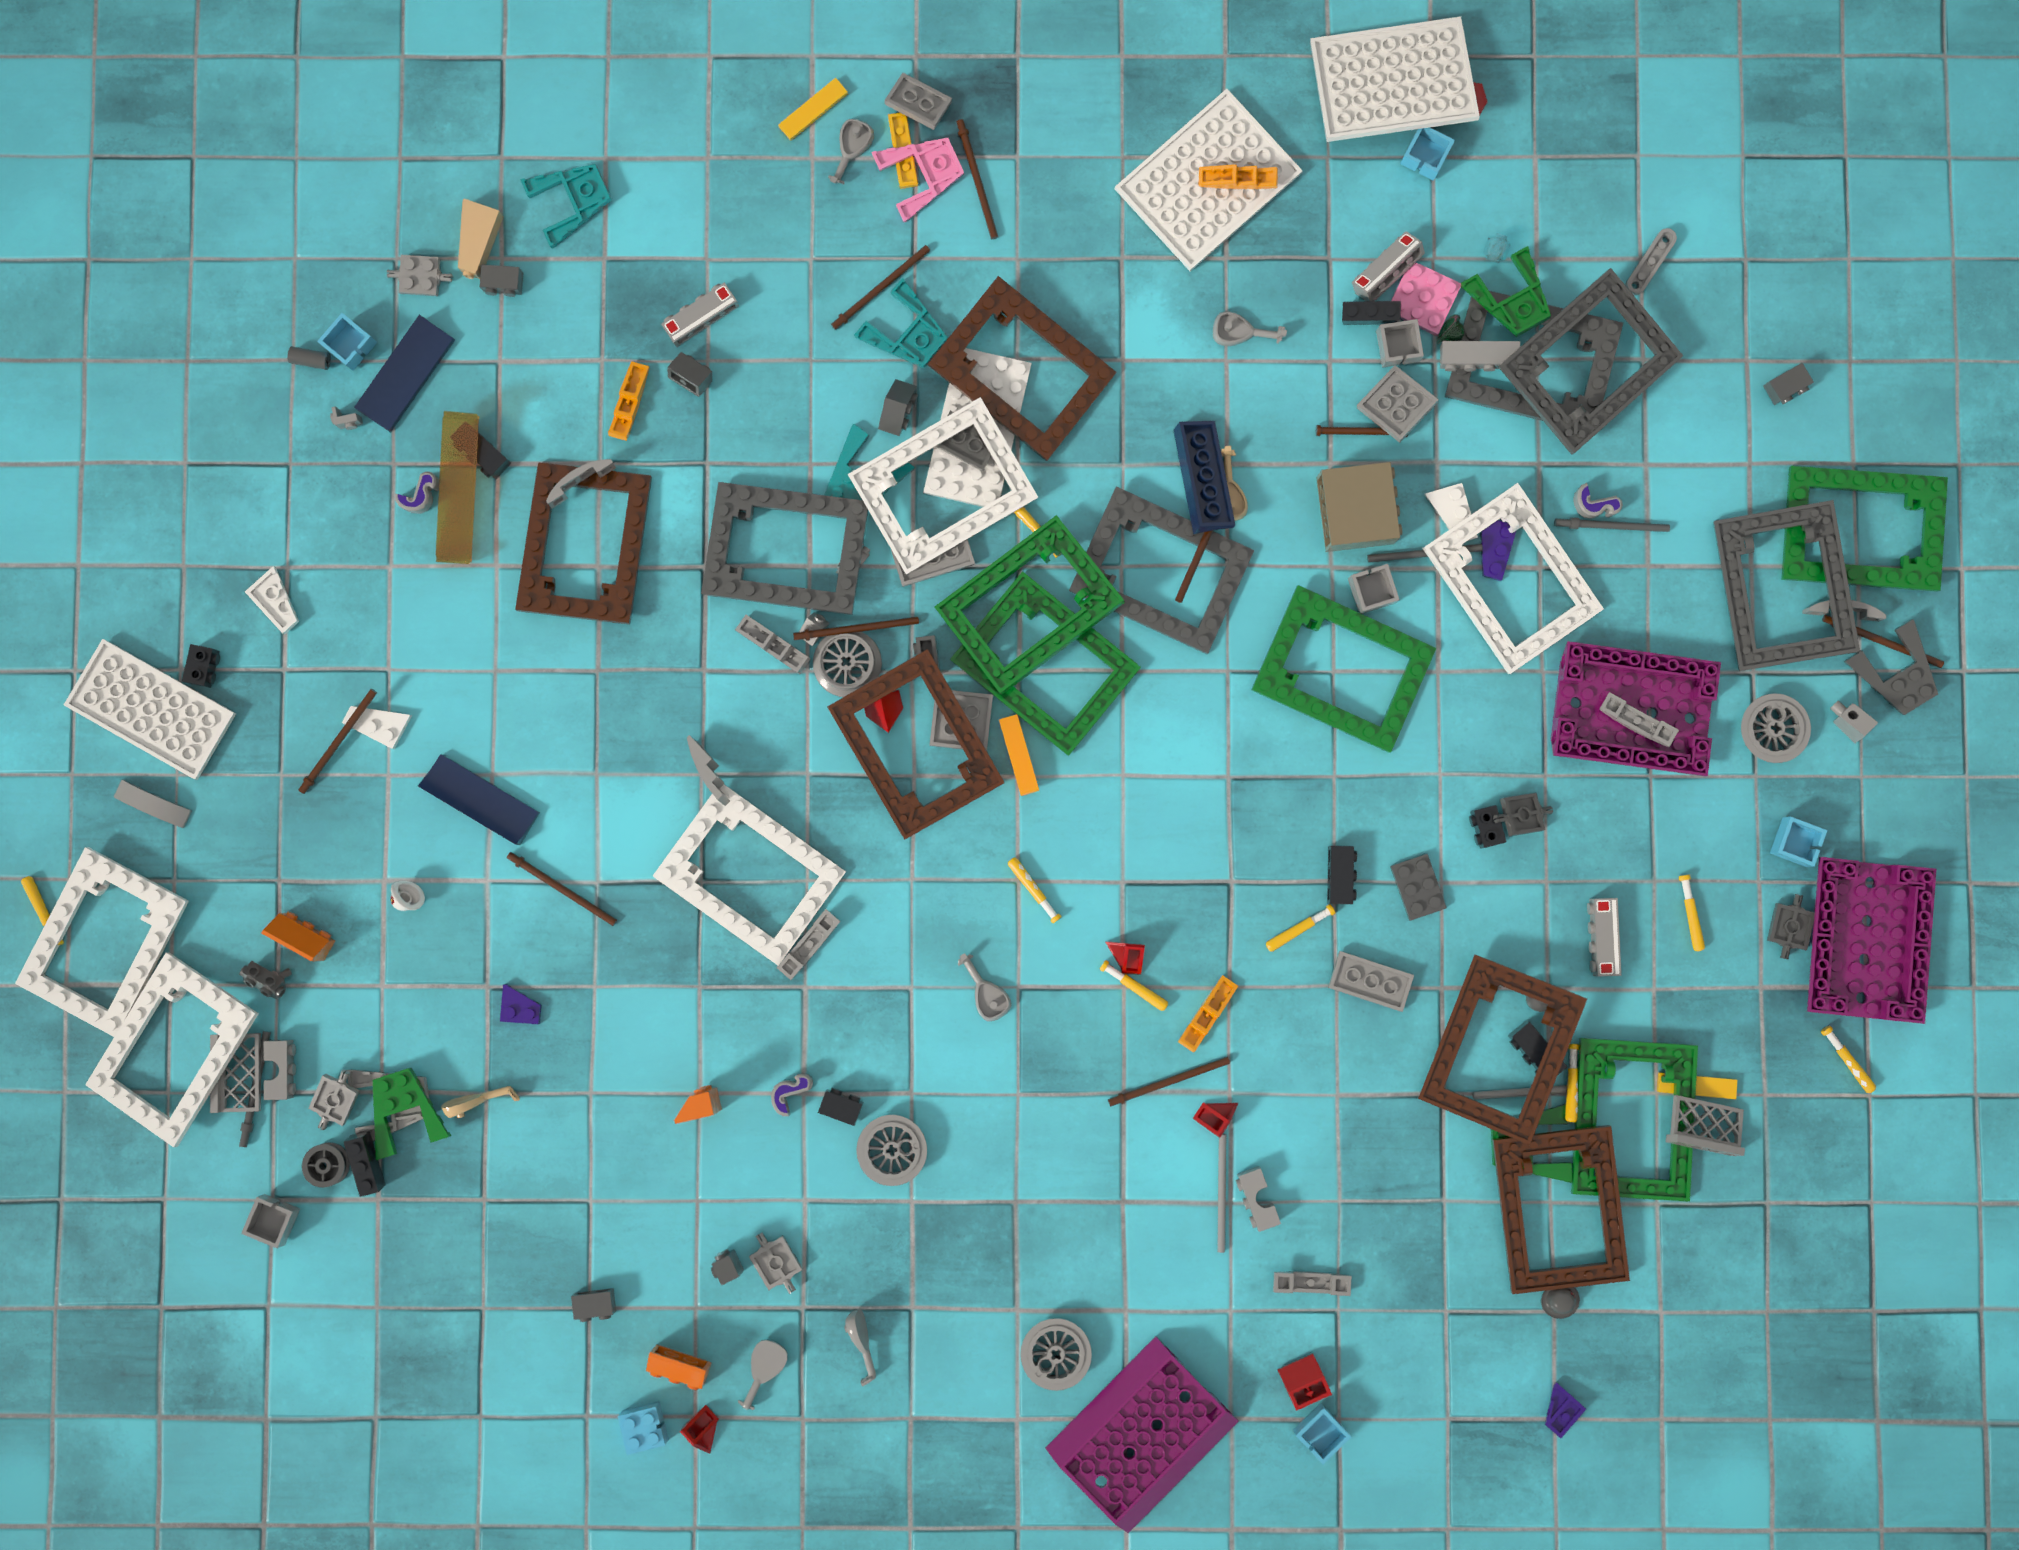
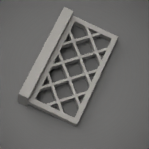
[210,1033,261,1113]
[1666,1095,1745,1156]

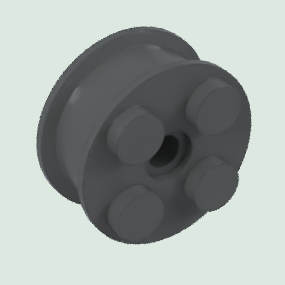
[302,1142,350,1188]

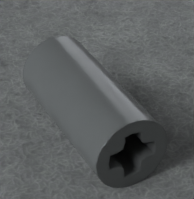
[287,346,331,370]

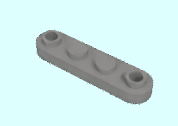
[1625,228,1677,295]

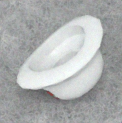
[390,881,425,911]

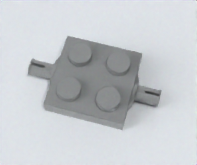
[387,255,453,296]
[308,1070,360,1130]
[749,1232,803,1294]

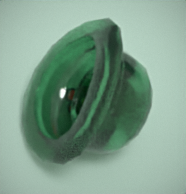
[1436,314,1465,344]

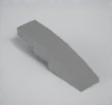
[735,615,811,674]
[687,735,730,806]

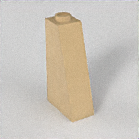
[458,199,504,279]

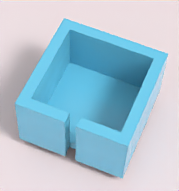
[1400,127,1455,181]
[317,313,377,371]
[1770,817,1827,867]
[618,1401,669,1455]
[1293,1403,1351,1465]

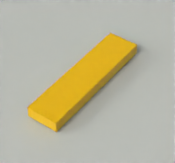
[778,78,848,141]
[888,112,918,189]
[1657,1072,1738,1099]

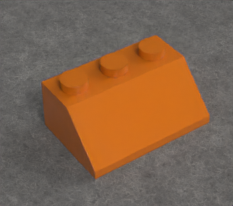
[261,911,336,962]
[674,1085,722,1124]
[646,1344,712,1390]

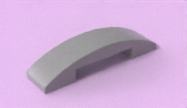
[546,459,616,509]
[1802,600,1886,622]
[1599,692,1679,747]
[114,780,192,828]
[777,909,841,980]
[1273,1271,1352,1296]

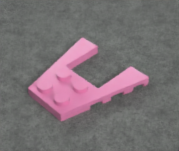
[872,138,964,223]

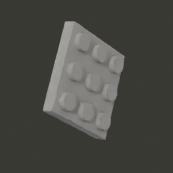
[1357,365,1439,443]
[930,690,993,751]

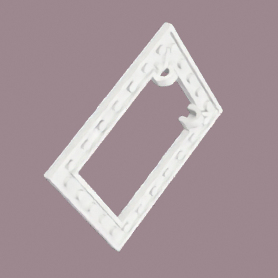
[848,397,1038,575]
[1423,483,1604,674]
[653,785,846,965]
[15,847,189,1037]
[85,953,259,1147]

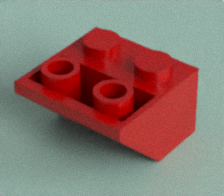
[1277,1353,1332,1411]

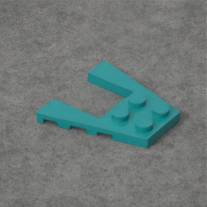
[520,164,612,249]
[854,278,948,368]
[824,424,915,500]

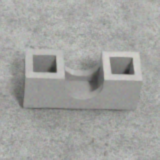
[264,1040,296,1100]
[1235,1166,1281,1232]

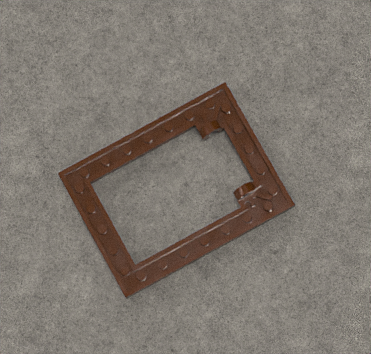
[928,276,1117,461]
[515,462,652,625]
[827,649,1005,840]
[1418,954,1588,1145]
[1492,1125,1630,1294]

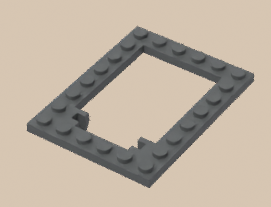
[1498,268,1683,455]
[1445,291,1623,421]
[701,482,868,615]
[1069,486,1254,654]
[1713,500,1860,671]

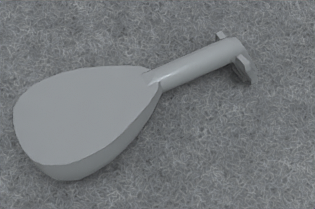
[828,119,874,184]
[1212,311,1287,346]
[958,953,1012,1021]
[845,1309,876,1386]
[738,1340,788,1411]

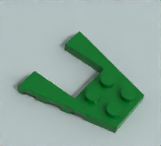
[1461,246,1551,337]
[372,1068,451,1160]
[1491,1104,1573,1183]

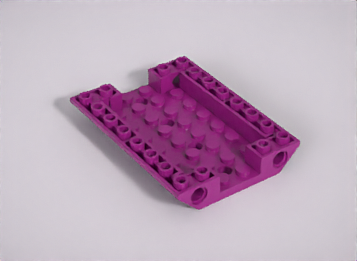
[1551,641,1721,777]
[1807,857,1937,1024]
[1045,1336,1239,1533]

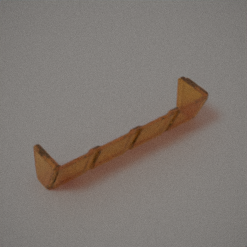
[435,411,480,564]

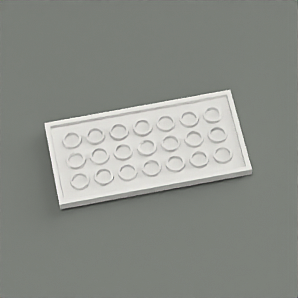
[923,348,1032,507]
[64,639,236,780]

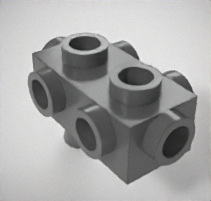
[239,961,292,999]

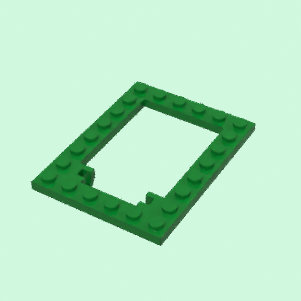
[1781,466,1948,592]
[935,515,1125,695]
[950,571,1141,756]
[1251,585,1436,753]
[1571,1038,1698,1202]

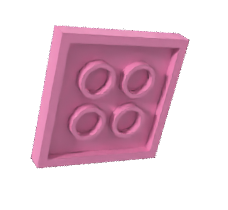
[1391,263,1461,336]

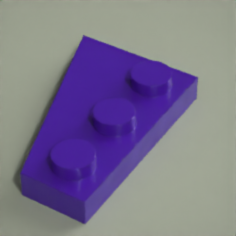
[1480,520,1517,581]

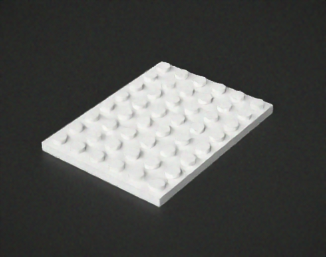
[1310,17,1479,142]
[1115,89,1302,271]

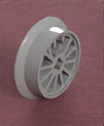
[813,632,882,697]
[1741,694,1811,763]
[857,1115,927,1186]
[1021,1318,1092,1391]

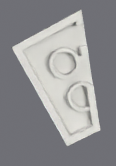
[1424,483,1478,541]
[245,566,299,634]
[342,706,412,749]

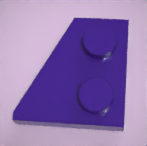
[500,984,541,1024]
[1545,1382,1586,1439]

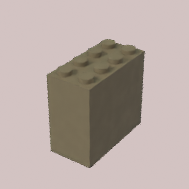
[1316,462,1402,552]

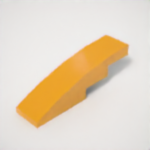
[1199,164,1278,189]
[608,361,650,441]
[999,714,1039,796]
[1177,975,1238,1053]

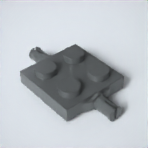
[1493,793,1553,837]
[1767,894,1815,960]

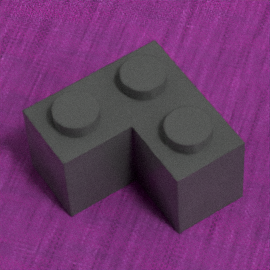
[878,379,918,436]

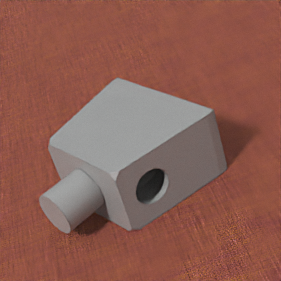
[1830,700,1878,744]

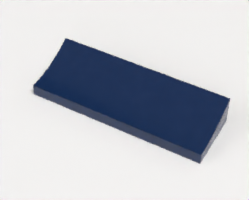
[354,314,455,433]
[1173,421,1235,534]
[418,754,540,845]

